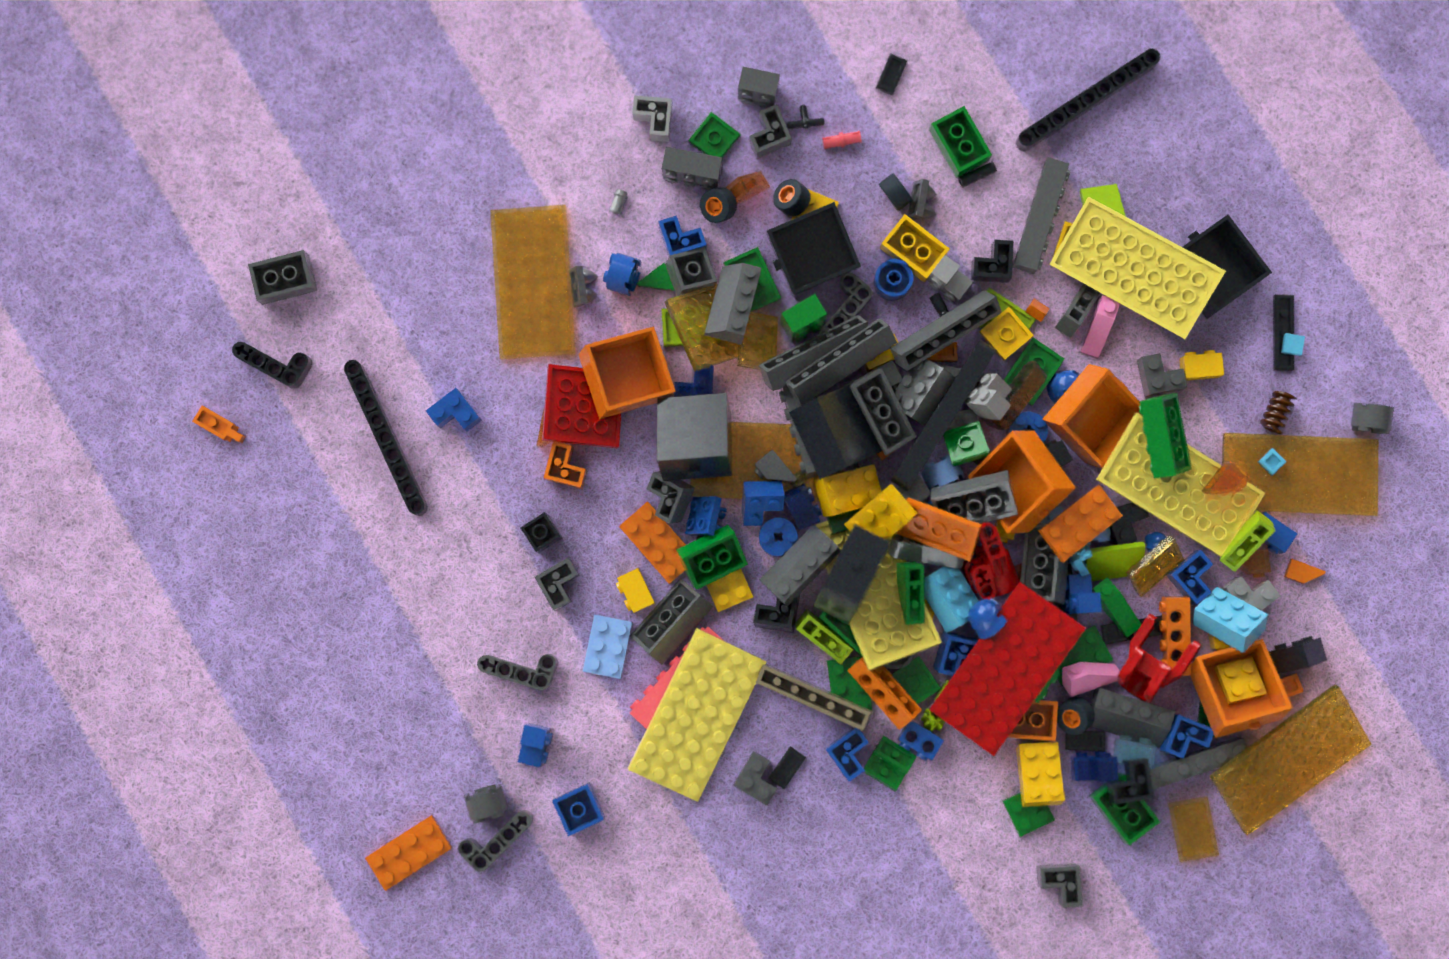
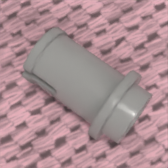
[609,189,628,215]

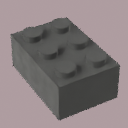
[661,147,722,190]
[248,250,318,305]
[894,359,956,426]

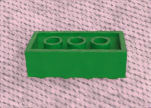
[1139,393,1192,479]

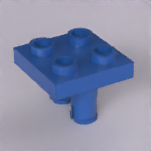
[685,496,727,536]

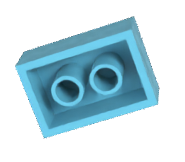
[924,566,979,633]
[1193,587,1268,653]

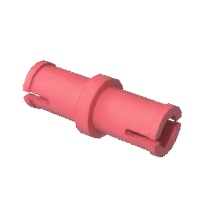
[822,130,862,150]

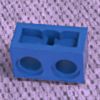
[897,721,944,761]

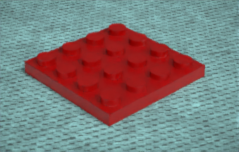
[542,364,621,449]

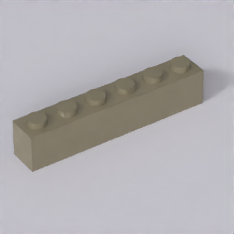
[756,664,873,731]

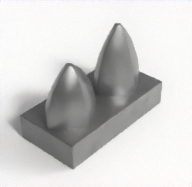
[908,179,936,220]
[568,266,598,307]

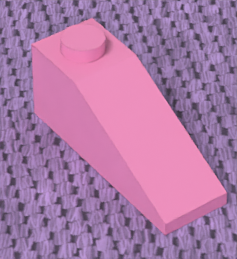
[1080,295,1120,358]
[1062,662,1120,697]

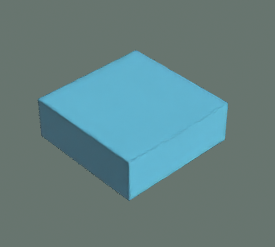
[1281,333,1305,356]
[1258,448,1286,476]

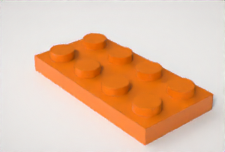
[1038,485,1123,562]
[897,497,982,561]
[619,501,686,584]
[365,815,452,891]

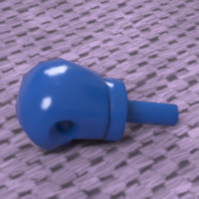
[1144,532,1167,563]

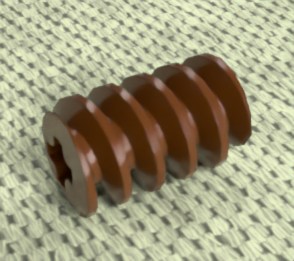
[1260,391,1297,434]

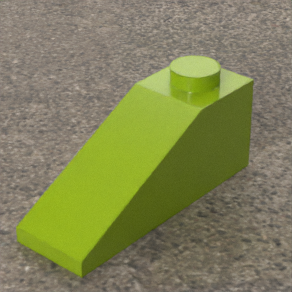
[1219,510,1275,572]
[795,609,853,664]

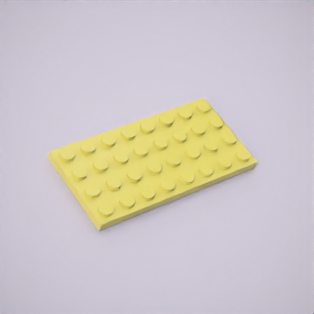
[1049,197,1226,339]
[1096,413,1265,557]
[810,521,942,671]
[628,628,766,802]

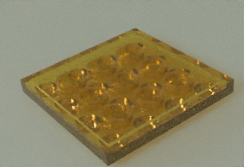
[664,284,761,372]

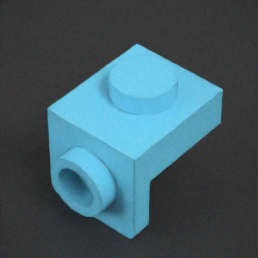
[1070,543,1092,577]

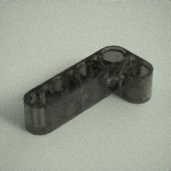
[981,361,1047,430]

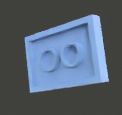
[583,614,632,679]

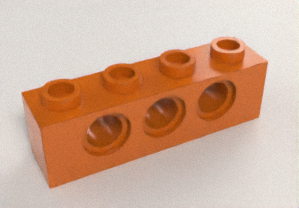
[1159,596,1191,676]
[847,657,922,730]

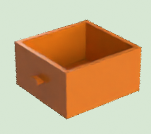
[578,326,676,419]
[1042,364,1140,469]
[968,431,1076,534]
[1190,639,1292,738]

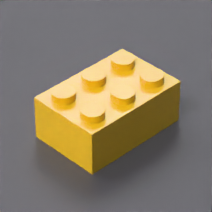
[880,214,950,283]
[814,464,881,517]
[844,484,917,540]
[1016,742,1065,807]

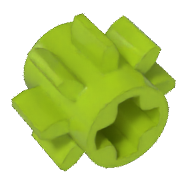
[920,708,945,732]

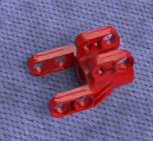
[962,522,1020,599]
[1117,613,1202,703]

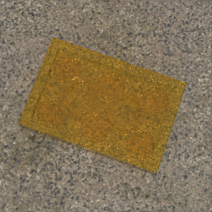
[737,312,778,370]
[1126,535,1184,597]
[1168,796,1219,862]

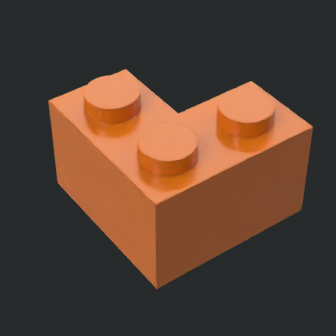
[543,442,588,490]

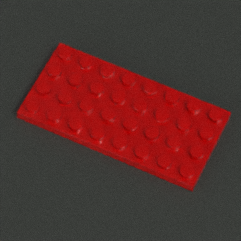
[929,582,1086,756]

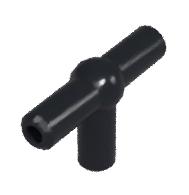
[787,105,825,129]

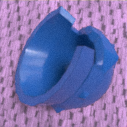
[1047,370,1079,404]
[968,598,1007,639]

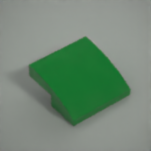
[863,736,917,792]

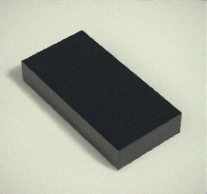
[876,53,908,95]
[1065,731,1106,751]
[768,746,806,789]

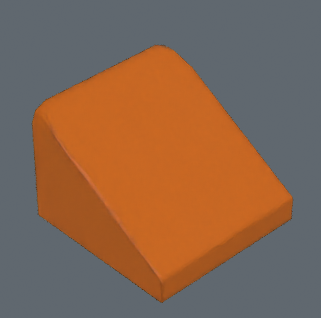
[1025,298,1050,322]

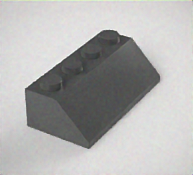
[704,263,761,345]
[850,368,917,455]
[931,470,1018,524]
[1020,523,1069,605]
[759,524,841,606]
[630,579,713,665]
[1091,688,1175,748]

